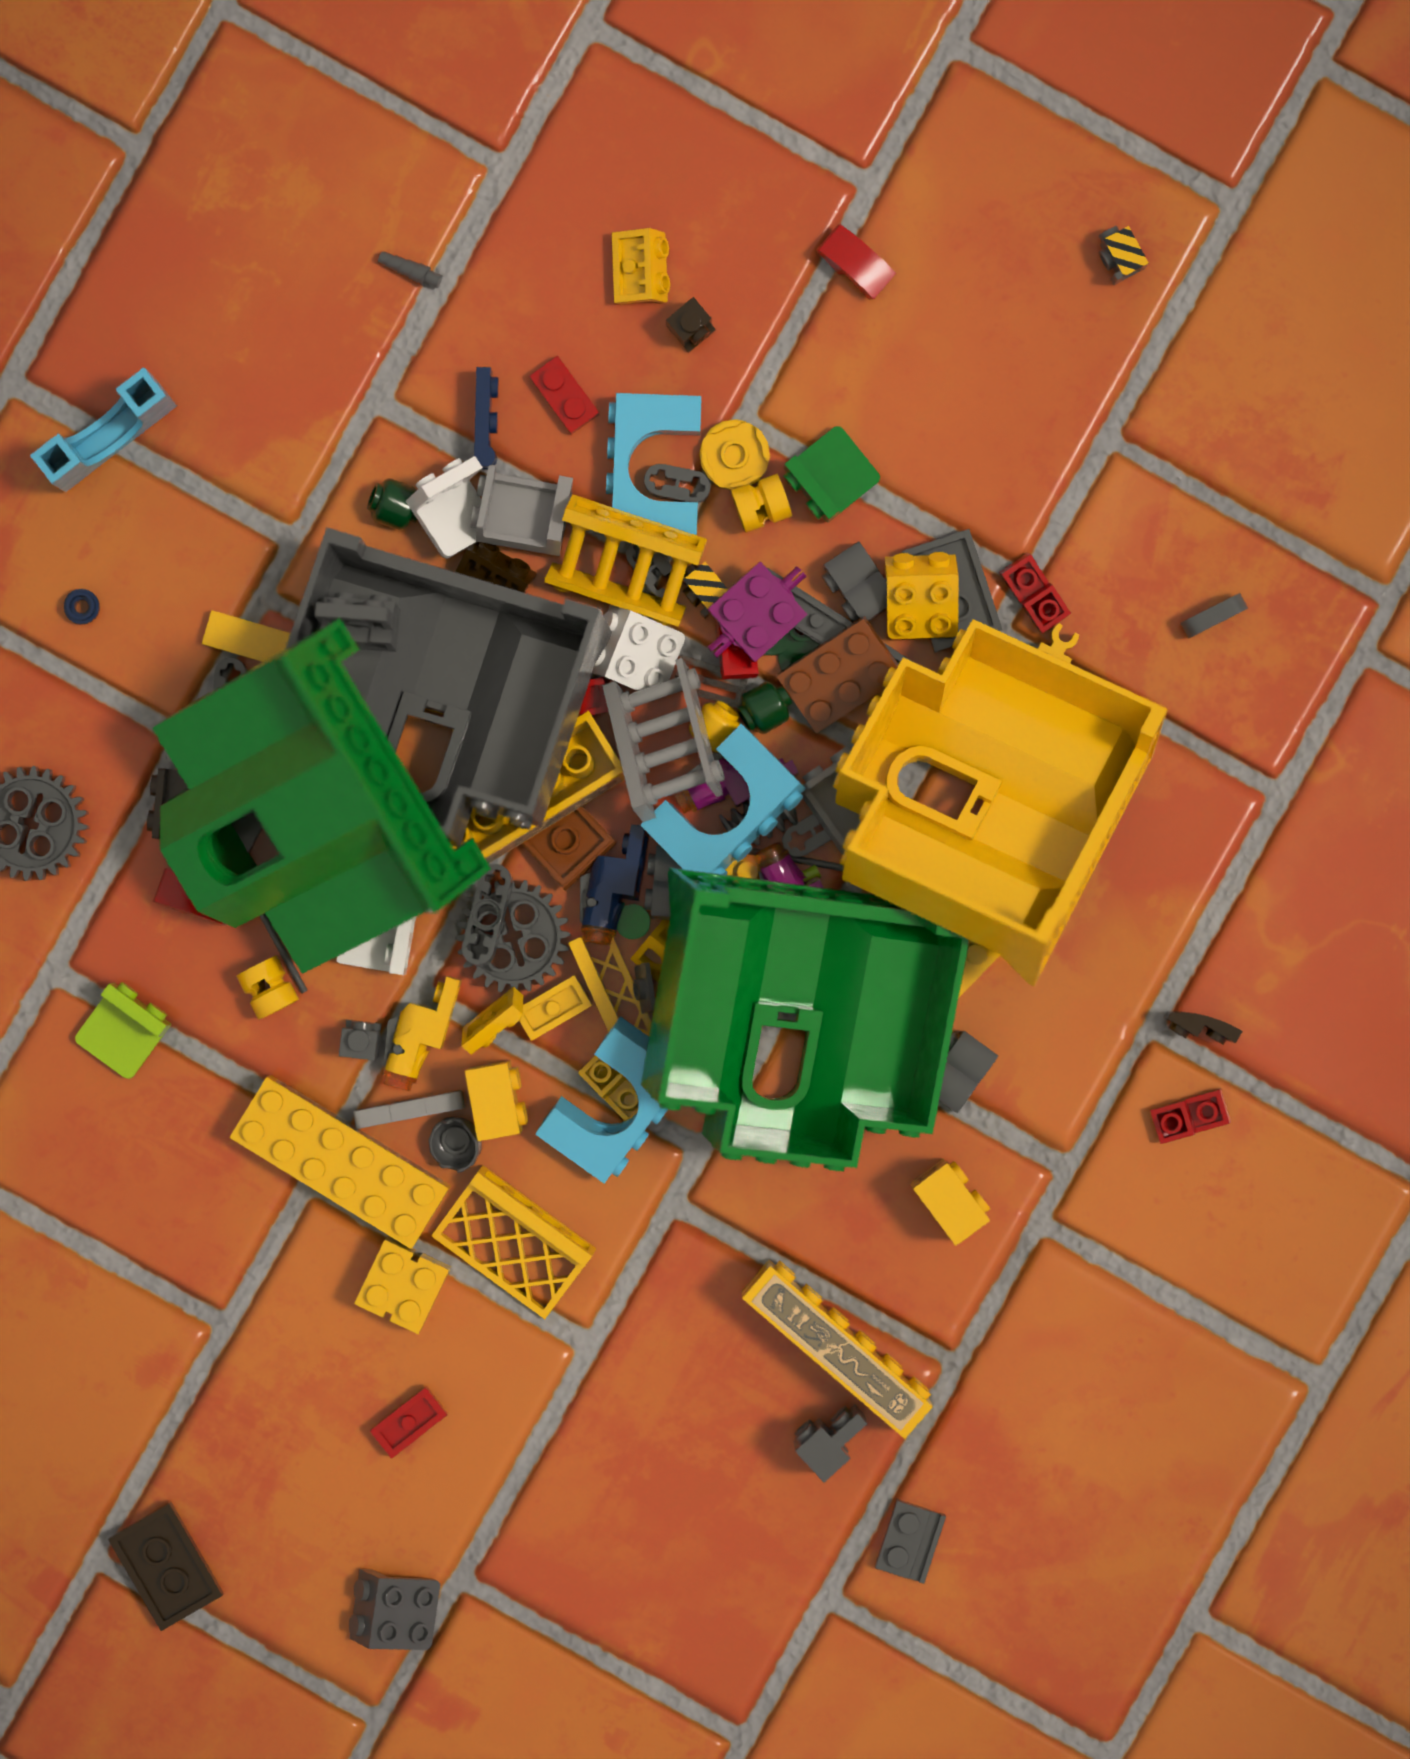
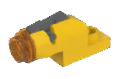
[383,976,462,1091]

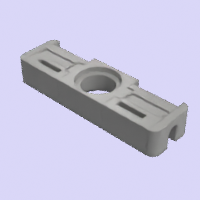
[353,1090,465,1129]

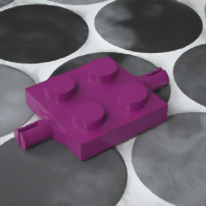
[707,561,808,662]

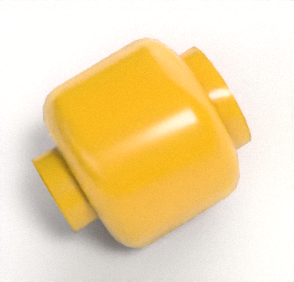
[689,700,740,753]

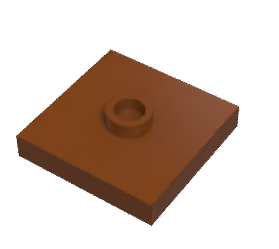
[522,806,617,891]

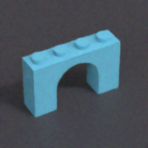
[30,367,177,492]
[606,393,701,535]
[641,724,806,875]
[535,1016,668,1183]

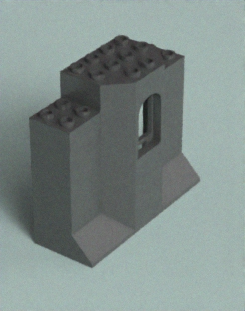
[285,527,612,847]

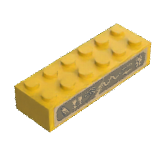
[452,711,625,864]
[229,1075,451,1249]
[741,1260,933,1439]

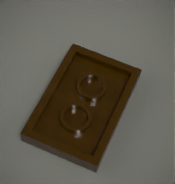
[108,1502,224,1631]

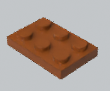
[776,616,899,734]

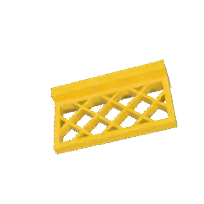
[431,1165,597,1319]

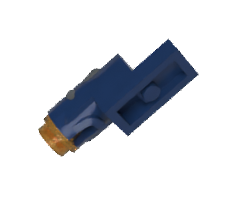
[580,824,650,945]

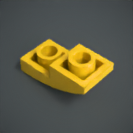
[578,1056,638,1121]

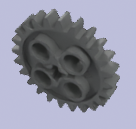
[0,766,90,881]
[455,880,571,992]

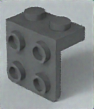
[349,1569,440,1650]

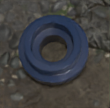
[64,589,100,624]

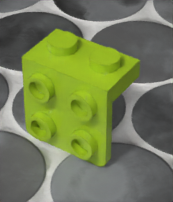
[75,982,172,1079]

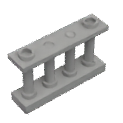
[602,658,725,822]

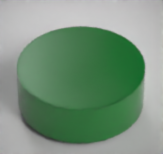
[617,904,651,939]

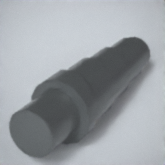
[378,251,443,288]

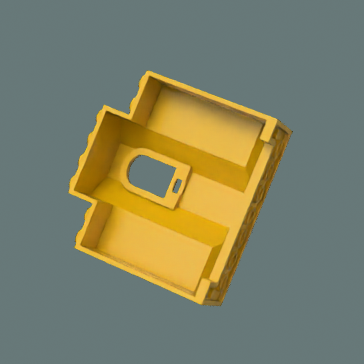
[833,619,1168,987]

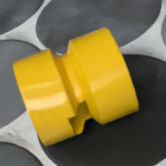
[730,474,792,533]
[236,955,300,1020]

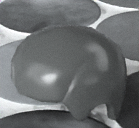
[428,1117,482,1173]

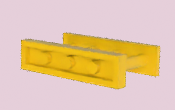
[544,494,707,627]

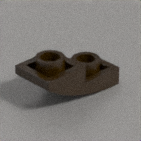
[1164,1011,1243,1045]

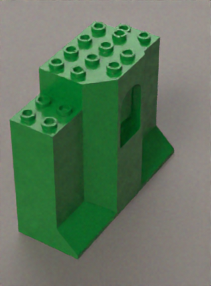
[152,618,491,974]
[641,867,969,1171]

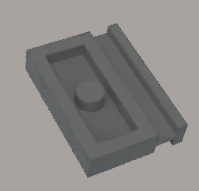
[875,1499,946,1584]

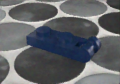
[474,367,499,470]

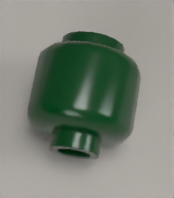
[367,478,417,530]
[737,681,792,734]

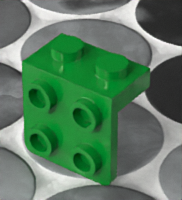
[783,426,880,523]

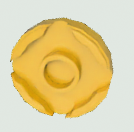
[700,419,770,490]

